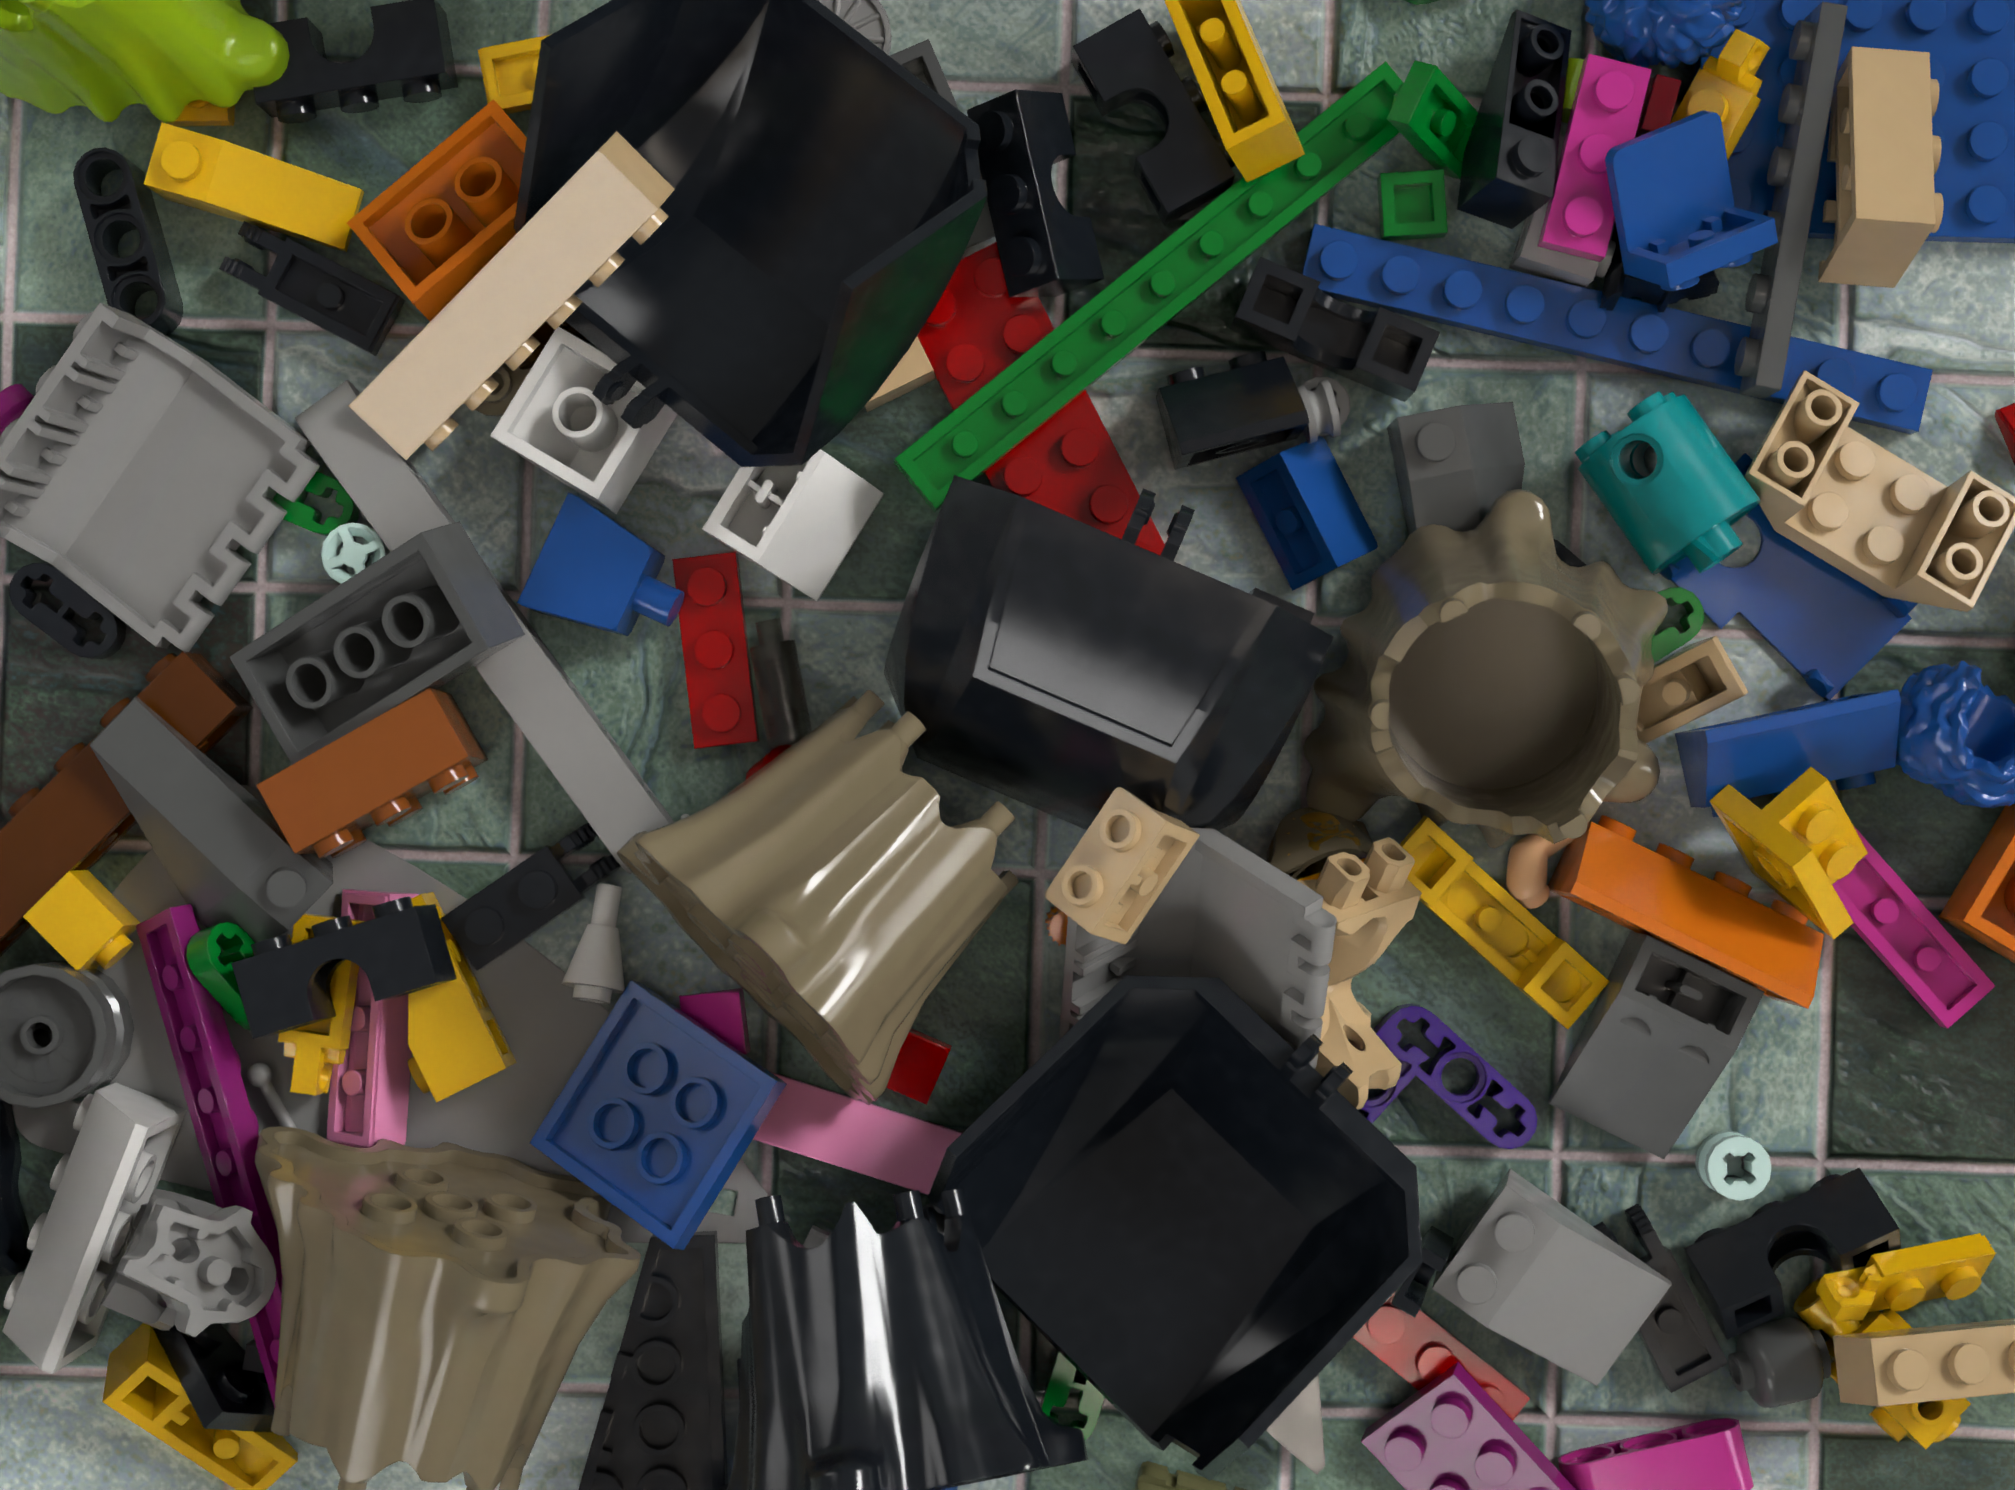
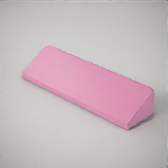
[326,889,419,1148]
[753,1071,963,1195]

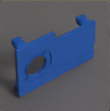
[1660,453,1918,701]

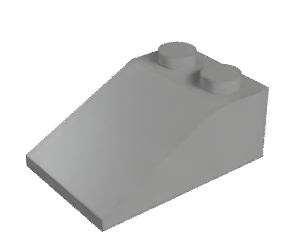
[1432,1169,1672,1386]

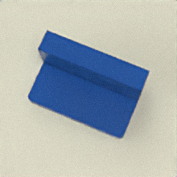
[1236,436,1378,591]

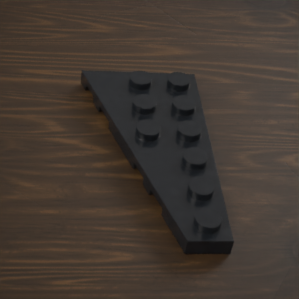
[578,1231,728,1490]

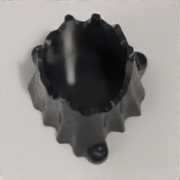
[717,1188,1088,1490]

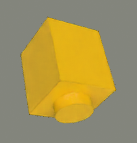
[23,870,141,971]

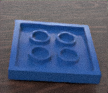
[530,980,787,1250]

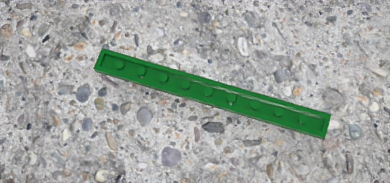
[894,61,1403,512]

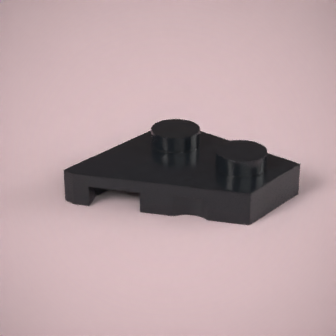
[152,1323,275,1432]

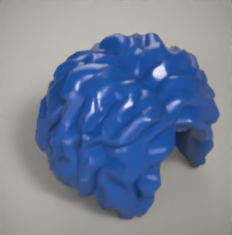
[1583,0,1746,69]
[1895,661,2015,808]

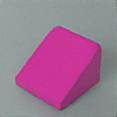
[679,988,751,1055]

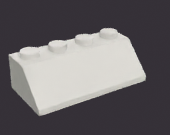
[2,1083,187,1374]

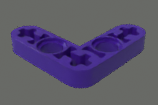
[1361,1004,1538,1149]

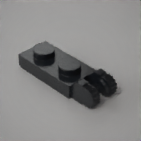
[219,221,405,356]
[441,823,621,971]
[1593,1204,1728,1393]

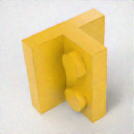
[1710,767,1868,939]

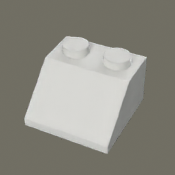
[490,327,677,514]

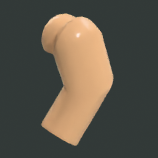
[1506,834,1574,909]

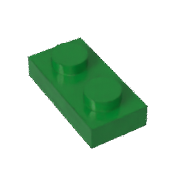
[1387,60,1478,179]

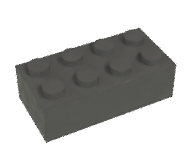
[230,521,525,764]

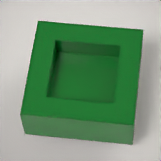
[1377,169,1448,241]

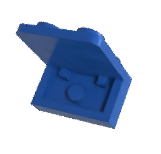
[1605,110,1778,291]

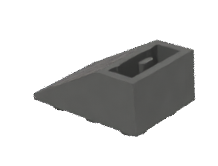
[1547,931,1764,1159]

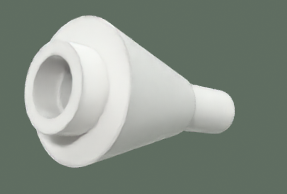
[561,884,625,1004]

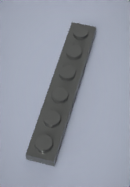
[1734,1,1848,399]

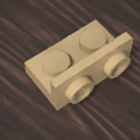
[1045,787,1200,945]

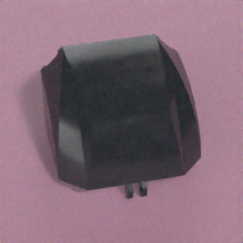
[514,0,988,467]
[884,475,1334,831]
[928,975,1423,1481]

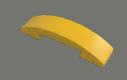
[1399,815,1610,1029]

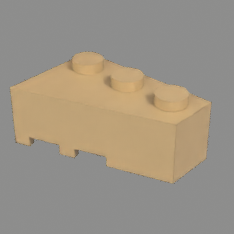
[1818,46,1944,288]

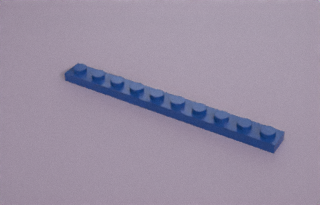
[1301,224,1933,435]

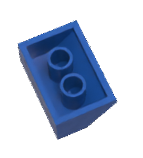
[1675,689,1901,817]

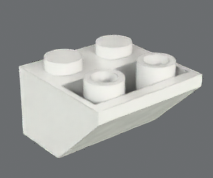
[702,449,884,602]

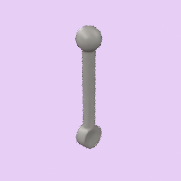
[247,1062,297,1128]

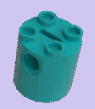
[1575,391,1761,575]

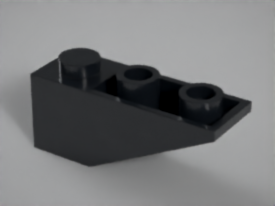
[1457,9,1572,229]

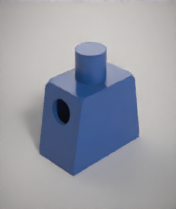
[517,492,684,636]

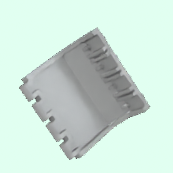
[0,303,320,652]
[1059,828,1337,1068]

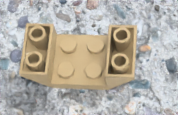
[1744,370,2015,612]

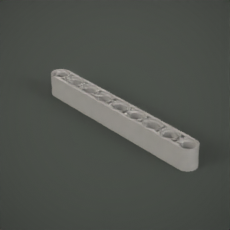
[295,380,674,874]

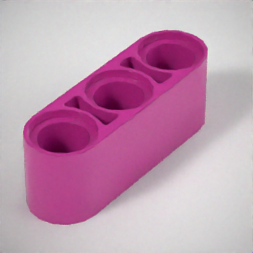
[1558,1418,1754,1490]

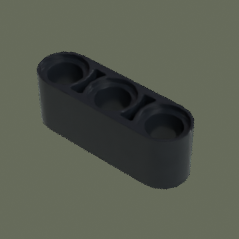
[73,147,183,336]

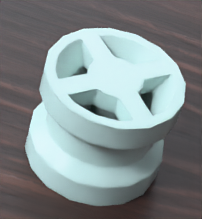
[321,522,390,584]
[1695,1130,1772,1201]

